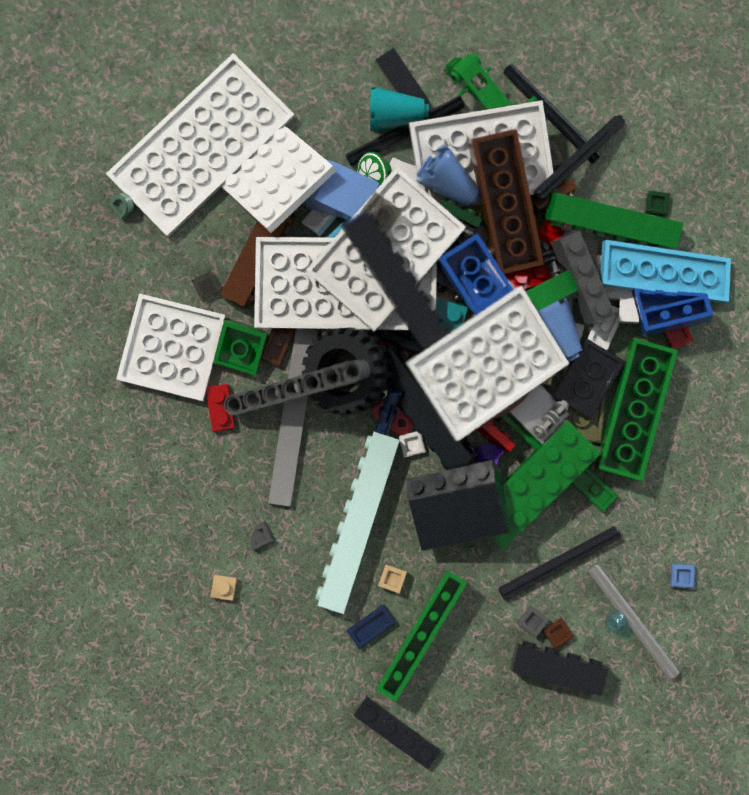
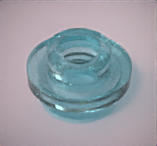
[605,610,628,633]

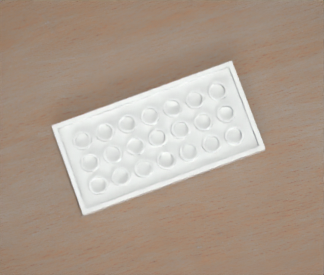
[106,53,295,237]
[254,237,437,330]

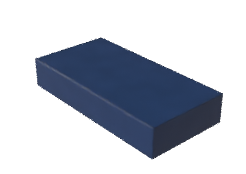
[346,604,396,649]

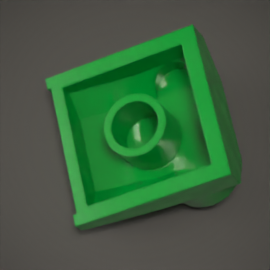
[213,320,268,376]

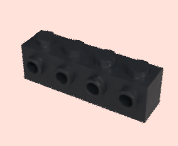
[510,640,608,696]

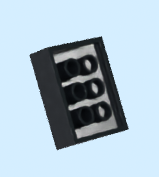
[406,460,509,551]

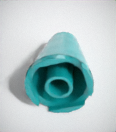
[370,87,429,132]

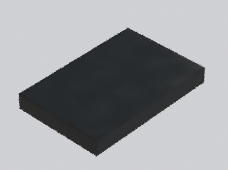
[552,339,626,419]

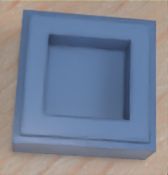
[670,564,695,588]

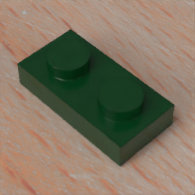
[439,198,482,228]

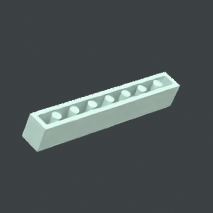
[315,432,400,614]

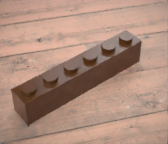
[220,203,304,309]

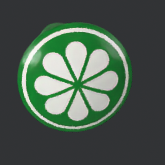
[357,152,392,184]

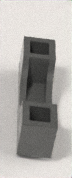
[550,231,615,324]

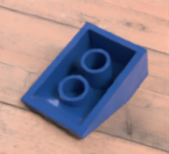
[437,233,514,316]

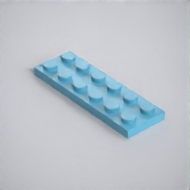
[600,240,731,304]

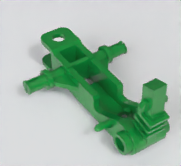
[443,53,539,110]

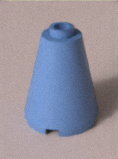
[416,145,479,206]
[537,297,582,362]

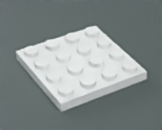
[221,125,336,233]
[116,294,226,402]

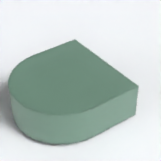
[109,193,134,220]

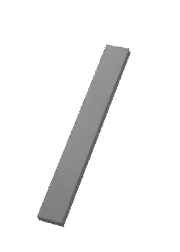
[268,329,319,507]

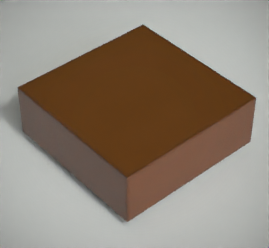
[542,617,574,649]

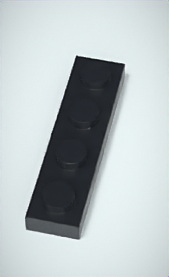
[353,696,441,769]

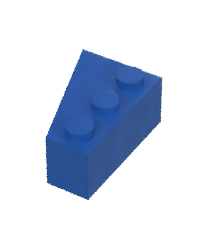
[633,288,713,337]

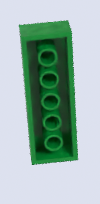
[594,338,678,482]
[490,419,601,550]

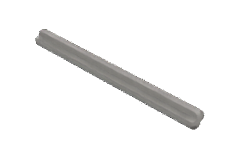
[588,565,679,679]

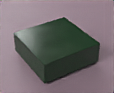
[644,190,670,216]

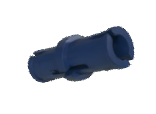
[375,388,402,435]

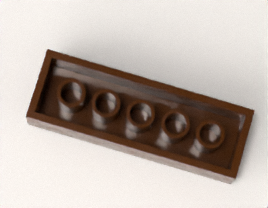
[468,129,544,274]

